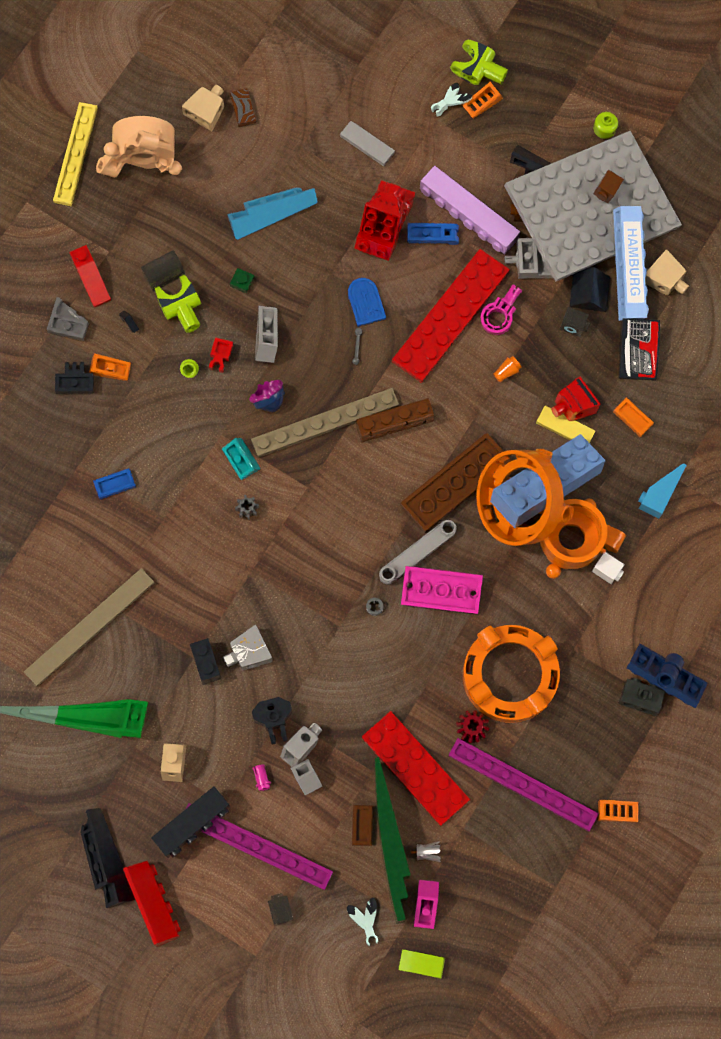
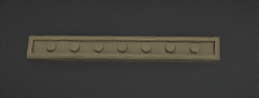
[24,568,155,687]

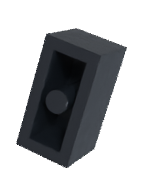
[190,638,221,685]

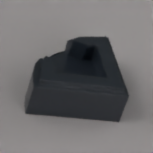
[119,310,139,333]

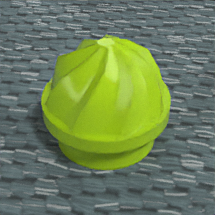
[180,359,199,378]

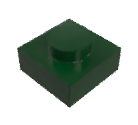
[230,268,254,293]

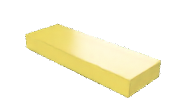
[536,406,595,443]

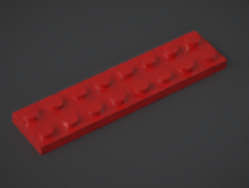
[392,249,510,383]

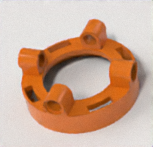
[477,449,574,546]
[463,625,560,723]

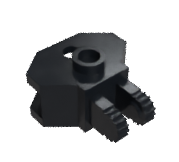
[252,697,292,745]

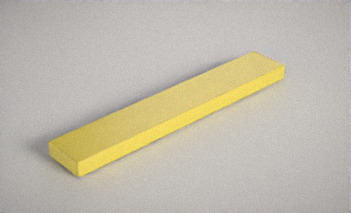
[53,102,98,206]

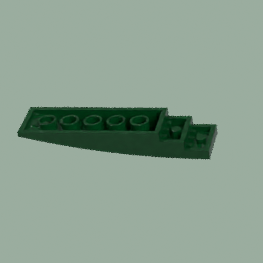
[374,757,411,924]

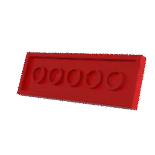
[361,711,470,827]

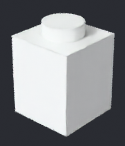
[592,552,624,584]

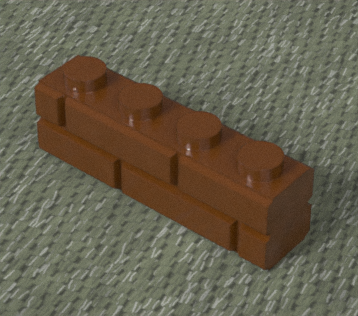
[356,398,434,443]

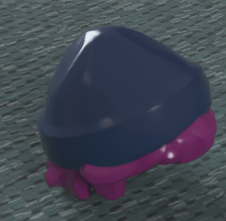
[249,380,285,413]

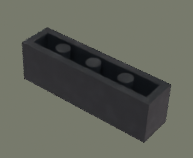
[151,786,230,858]

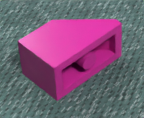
[414,880,439,929]

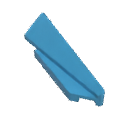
[227,188,317,239]

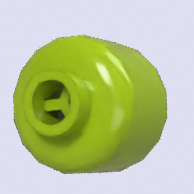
[593,112,618,139]

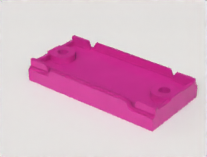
[401,566,483,614]

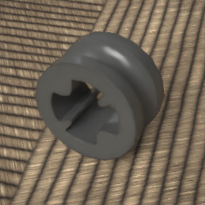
[366,598,383,616]

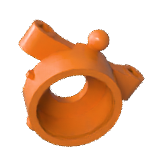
[540,499,626,579]

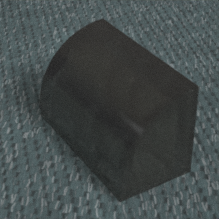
[141,250,185,292]

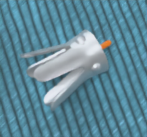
[411,841,441,862]

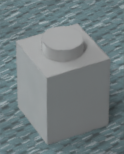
[291,759,322,795]

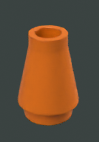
[493,356,522,382]

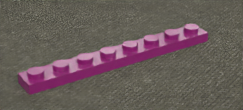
[448,738,599,832]
[186,803,333,891]

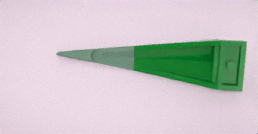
[0,699,148,738]

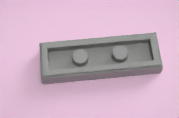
[340,121,395,166]

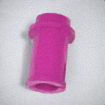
[253,764,271,791]

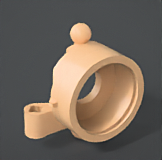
[96,116,182,178]

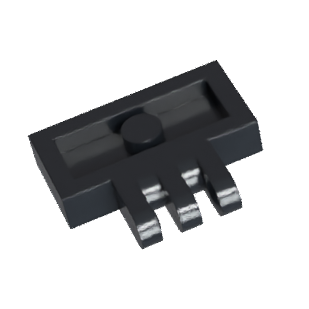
[55,362,94,394]

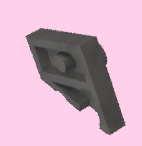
[47,297,89,341]

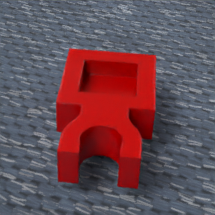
[209,337,234,373]

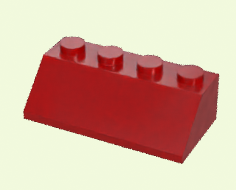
[123,861,181,947]

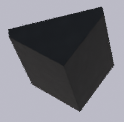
[569,267,610,312]

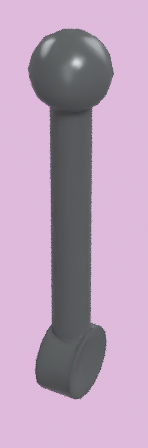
[352,328,362,365]

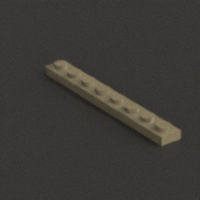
[251,388,399,458]

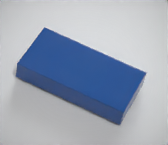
[93,468,136,500]

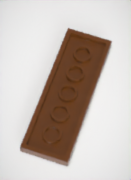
[400,433,512,533]

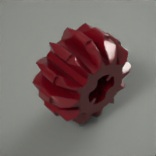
[456,710,489,744]

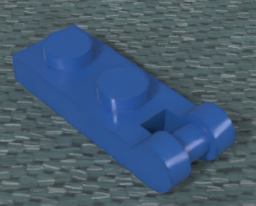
[407,223,459,245]

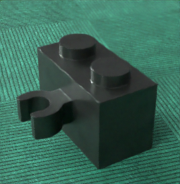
[618,678,665,716]

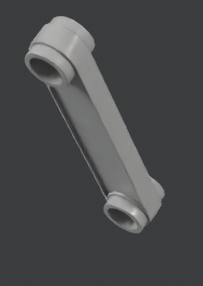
[379,520,457,584]

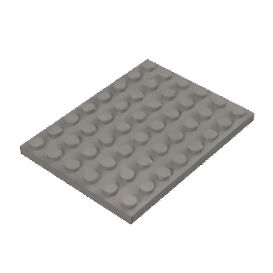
[504,131,682,282]

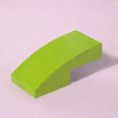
[399,950,445,978]

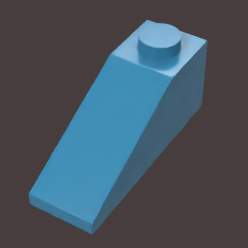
[638,463,686,519]

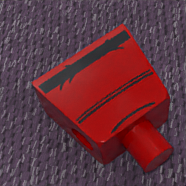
[551,377,600,421]

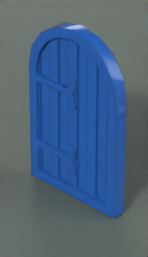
[348,278,386,327]

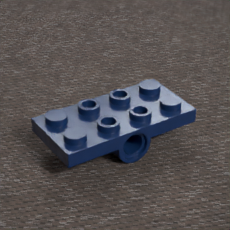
[627,644,708,708]

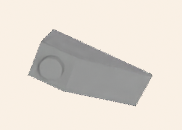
[255,306,278,363]

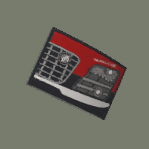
[619,318,660,381]

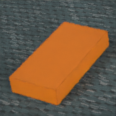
[613,397,654,437]

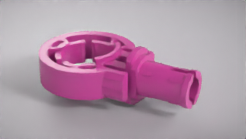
[481,285,522,335]

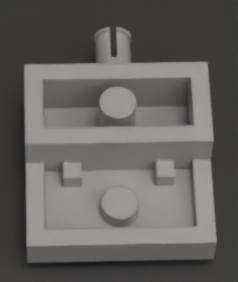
[504,238,553,279]

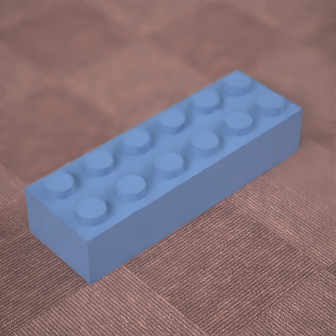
[490,434,605,528]

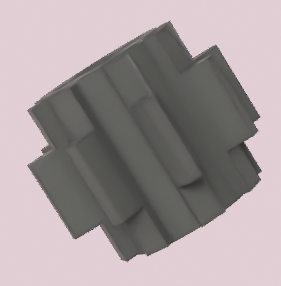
[235,495,259,520]

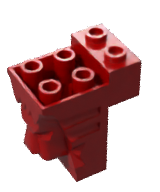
[354,180,415,261]

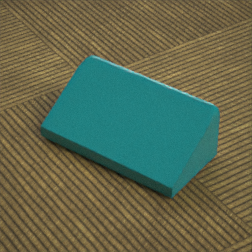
[222,438,261,480]

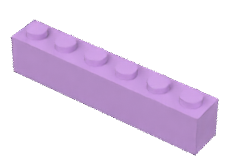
[420,166,520,254]

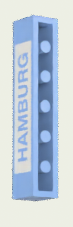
[613,206,648,321]

